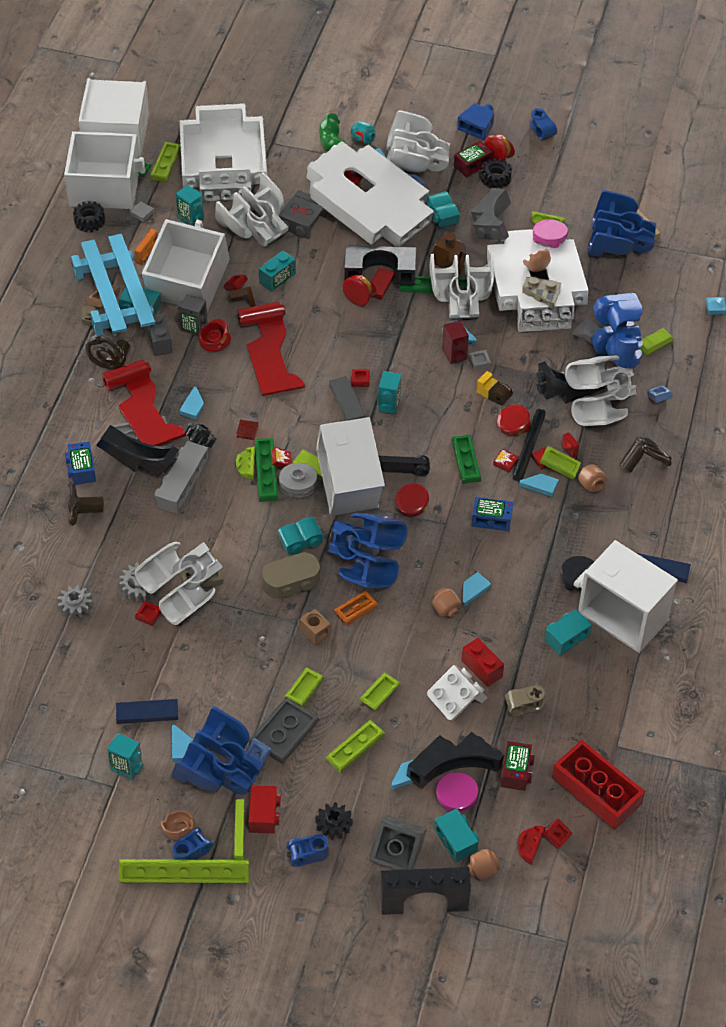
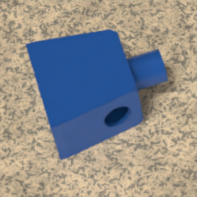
[457,104,495,141]

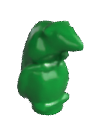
[320,113,345,151]

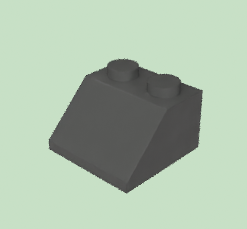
[370,815,427,870]

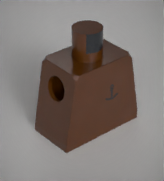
[432,233,466,275]

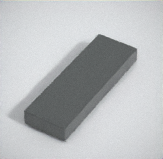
[329,376,365,421]

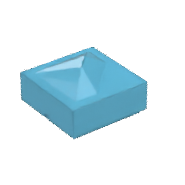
[705,297,726,315]

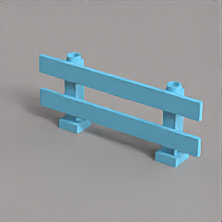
[71,234,155,336]

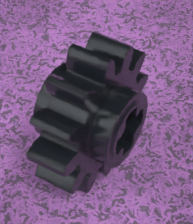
[184,422,217,448]
[315,802,353,840]

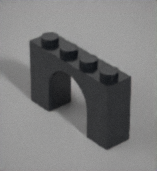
[344,245,416,285]
[380,867,471,915]

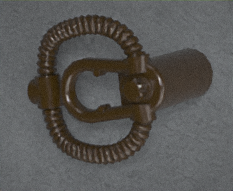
[85,335,130,370]
[620,436,672,472]
[68,482,104,526]

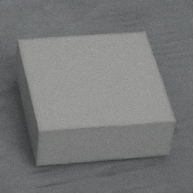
[130,201,154,222]
[468,350,491,371]

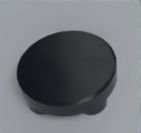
[560,556,595,591]

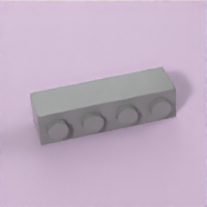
[154,441,209,514]

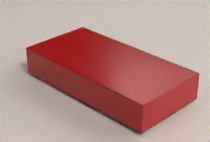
[371,267,395,300]

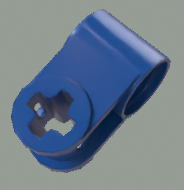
[530,108,557,140]
[173,828,214,860]
[286,834,329,867]

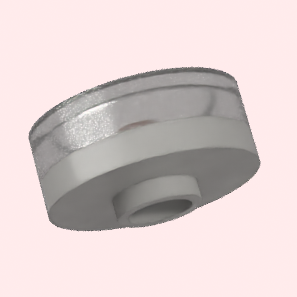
[279,463,317,500]

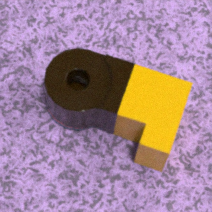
[476,371,513,405]

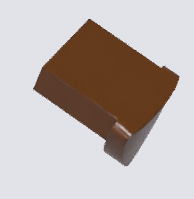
[229,286,256,307]

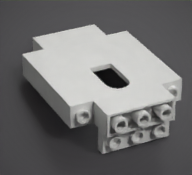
[180,104,267,201]
[306,142,434,247]
[487,229,589,332]

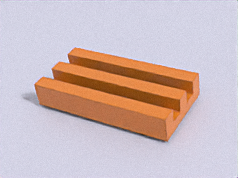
[135,228,158,265]
[334,591,378,626]

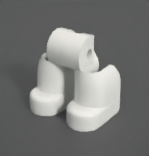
[386,110,450,173]
[215,172,288,247]
[429,252,494,319]
[565,356,636,426]
[135,542,222,625]

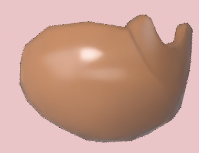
[523,248,551,272]
[161,811,195,841]

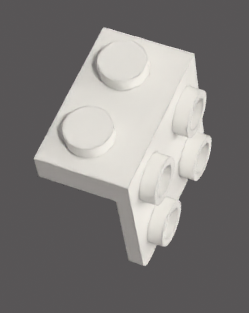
[427,665,488,721]

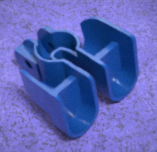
[587,190,656,257]
[592,293,643,368]
[328,513,408,588]
[171,706,264,795]

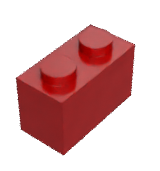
[462,637,504,687]
[249,785,281,834]

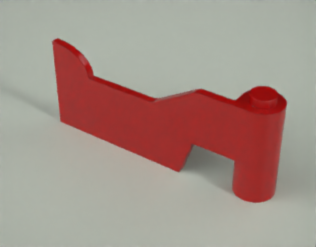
[237,302,305,396]
[102,359,187,446]

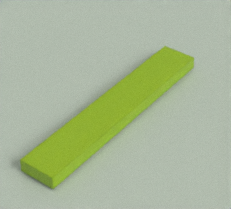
[119,859,249,883]

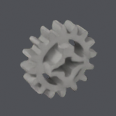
[119,562,162,602]

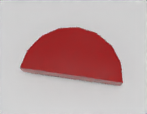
[517,825,546,865]

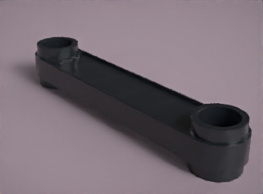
[378,455,430,476]

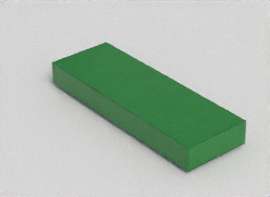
[452,435,481,484]

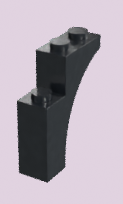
[536,361,605,404]
[96,425,179,477]
[406,732,504,789]

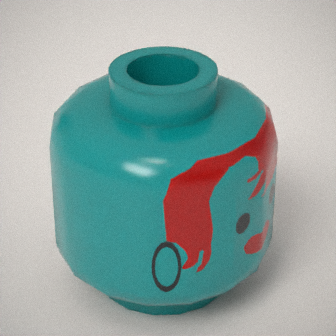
[351,121,376,145]

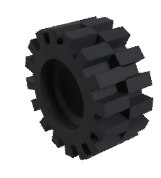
[481,158,512,189]
[73,201,105,233]

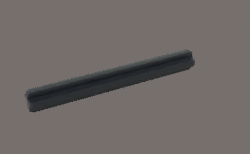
[513,408,546,482]

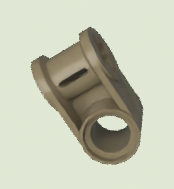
[505,685,545,716]

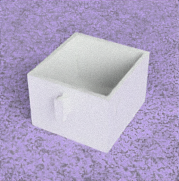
[78,78,149,157]
[64,132,145,209]
[142,219,230,312]
[316,417,385,516]
[574,540,678,653]

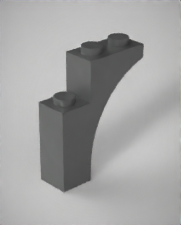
[471,188,511,240]

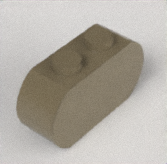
[262,552,320,599]

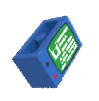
[65,441,96,485]
[472,497,513,532]

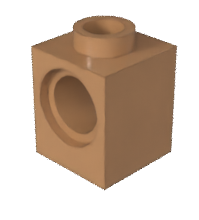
[300,609,331,646]

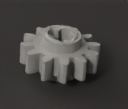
[57,585,93,619]

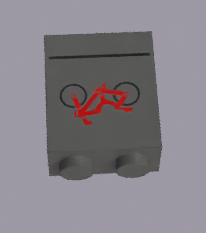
[278,190,328,239]

